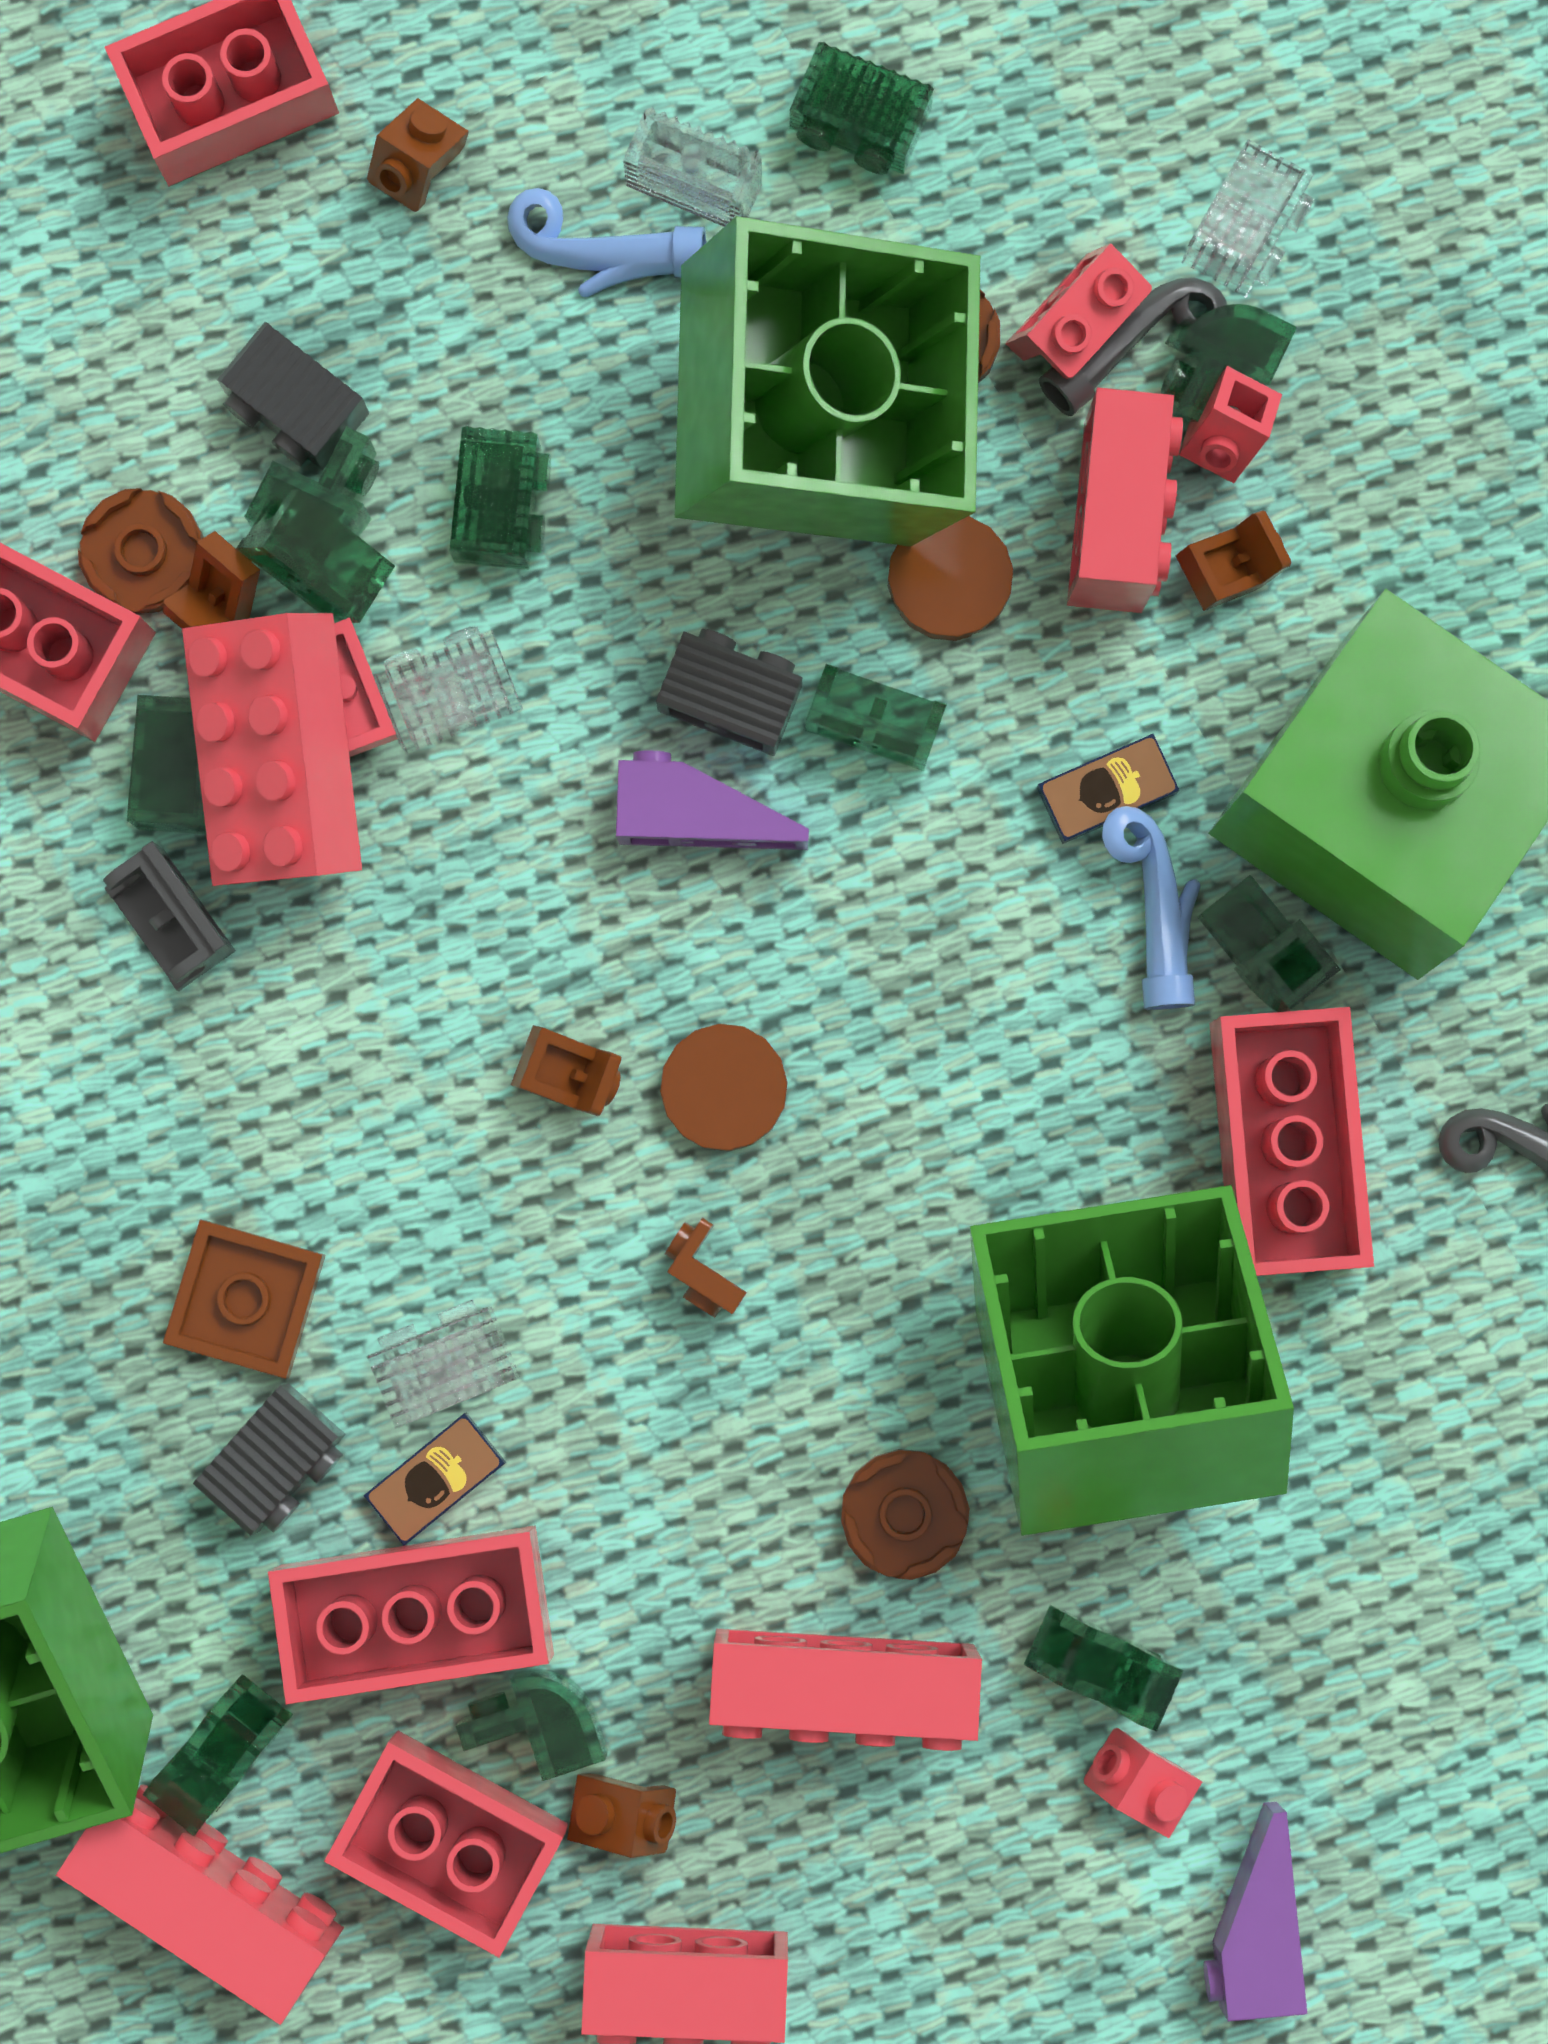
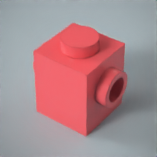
[1179,366,1282,483]

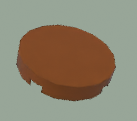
[78,488,204,614]
[887,516,1013,641]
[660,1024,788,1152]
[841,1449,970,1580]

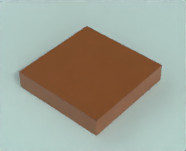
[163,1219,326,1379]

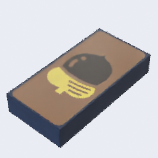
[1037,733,1180,844]
[364,1412,506,1546]

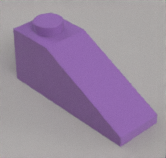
[616,750,809,850]
[1203,1802,1307,2022]

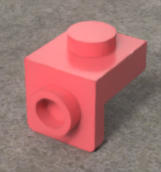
[1084,1728,1202,1838]

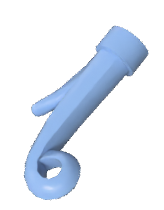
[507,188,707,297]
[1102,806,1201,1010]

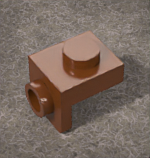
[367,98,469,212]
[1175,510,1291,611]
[162,531,260,629]
[511,1025,621,1116]
[665,1217,747,1318]
[567,1773,676,1858]

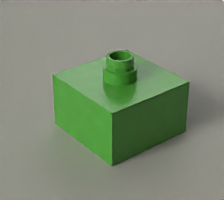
[674,216,981,546]
[1208,588,1548,980]
[970,1185,1294,1536]
[0,1506,153,1853]

